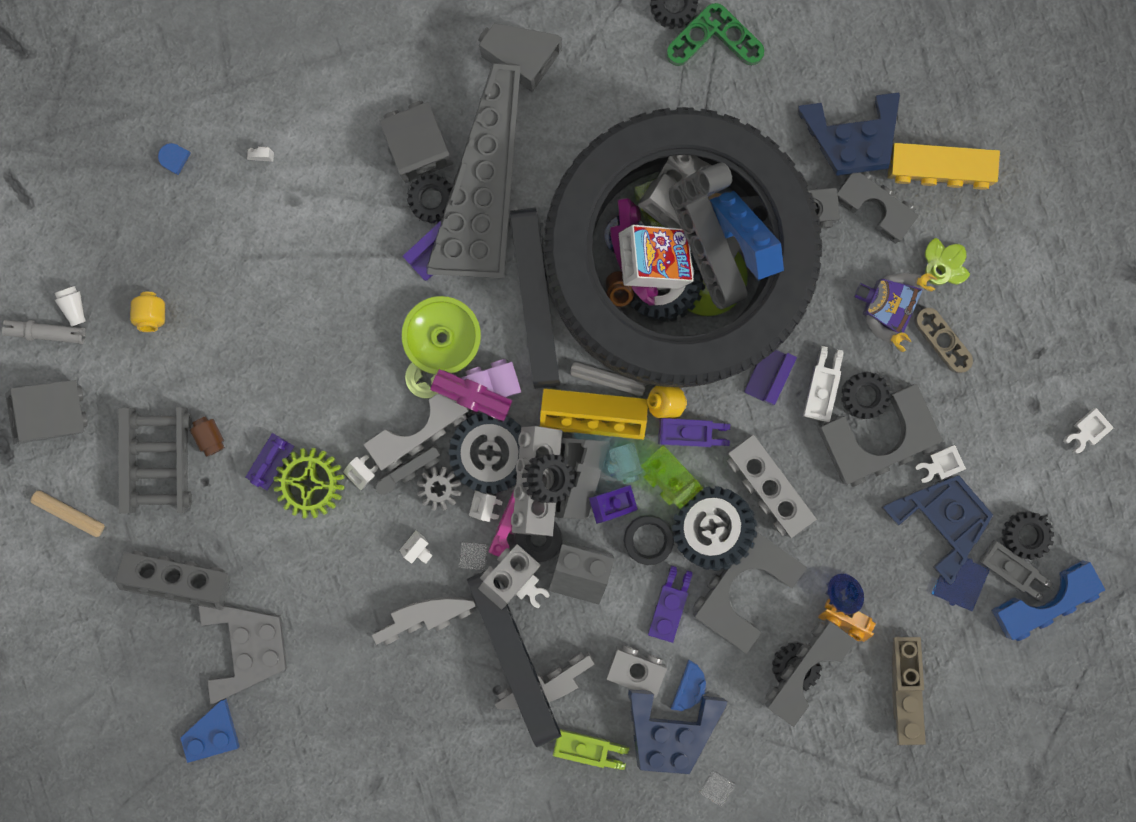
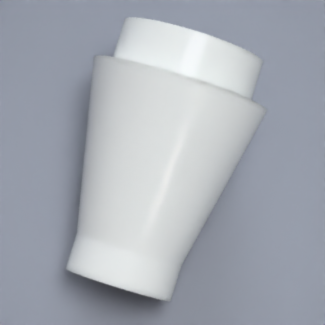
[55,286,86,326]

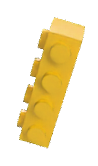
[887,143,1000,190]
[540,389,648,440]

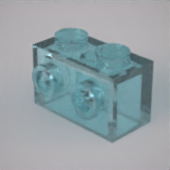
[606,442,643,484]

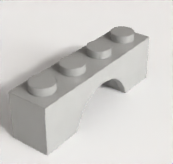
[363,394,470,472]

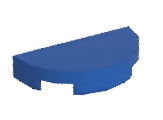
[671,659,706,711]

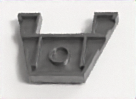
[199,605,287,704]

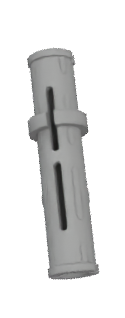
[2,319,86,344]

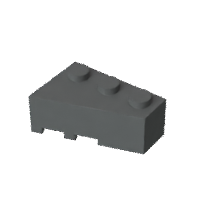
[555,438,610,519]

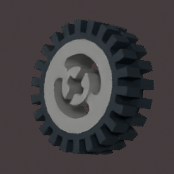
[449,413,522,494]

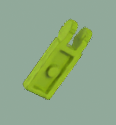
[553,729,629,770]

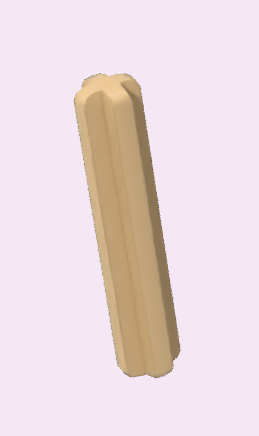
[31,491,105,537]

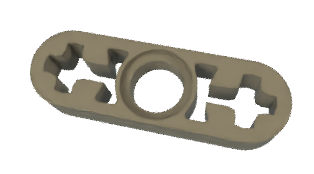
[914,308,973,373]

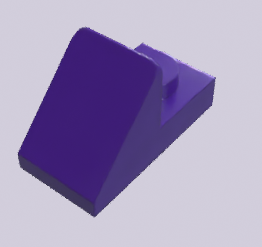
[589,485,638,524]

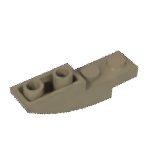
[892,637,926,745]

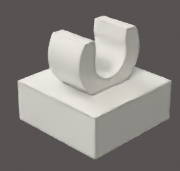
[343,455,378,490]
[469,491,502,522]
[399,531,432,564]

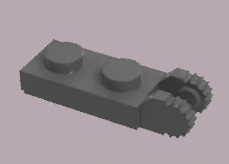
[375,444,441,495]
[979,540,1053,602]

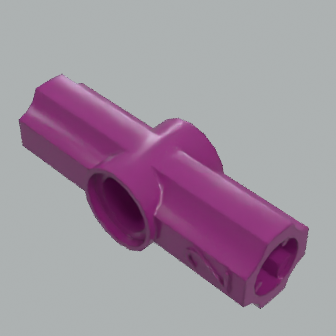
[430,369,513,421]

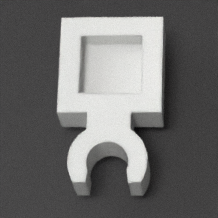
[1063,408,1113,454]
[915,445,966,483]
[514,563,550,608]

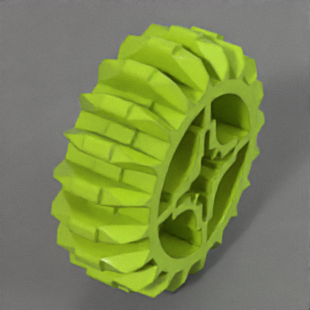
[273,448,345,518]

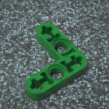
[667,3,764,66]

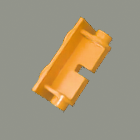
[818,599,876,642]

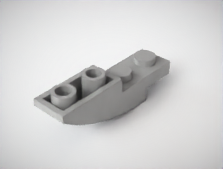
[372,597,477,646]
[495,652,595,709]

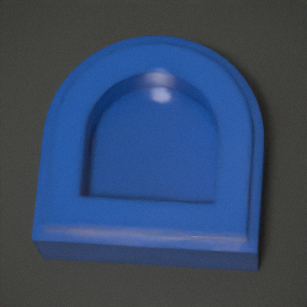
[158,143,191,175]

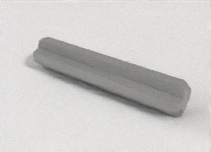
[570,362,646,396]

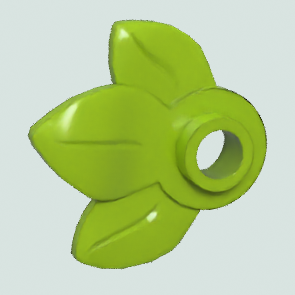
[925,238,970,285]

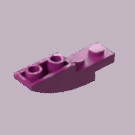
[610,198,658,306]

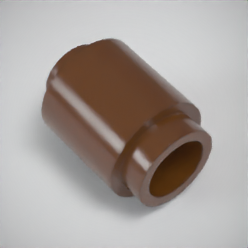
[605,271,634,306]
[190,416,225,457]

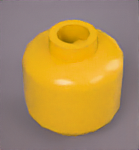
[130,292,165,332]
[647,385,687,419]

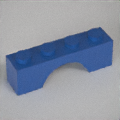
[710,191,784,280]
[991,560,1105,641]

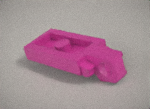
[488,485,516,557]

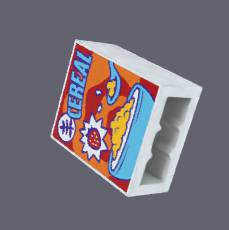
[619,225,694,289]

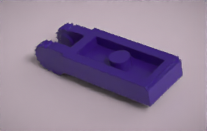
[658,418,731,447]
[648,566,692,643]

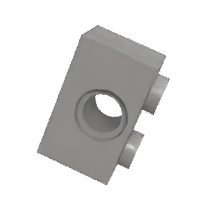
[606,645,667,698]

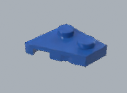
[180,699,240,763]

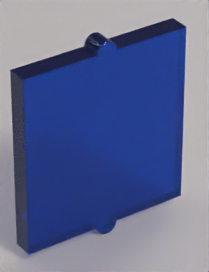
[932,558,990,611]

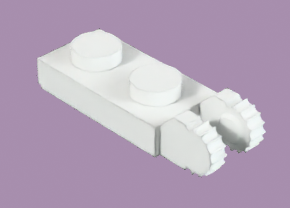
[803,346,843,422]

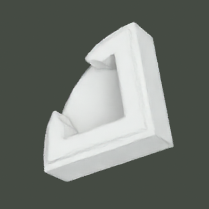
[247,147,274,162]

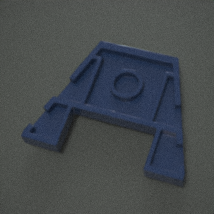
[798,92,900,175]
[881,475,993,585]
[628,689,728,774]

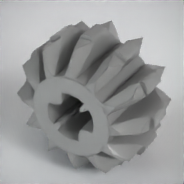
[417,467,461,511]

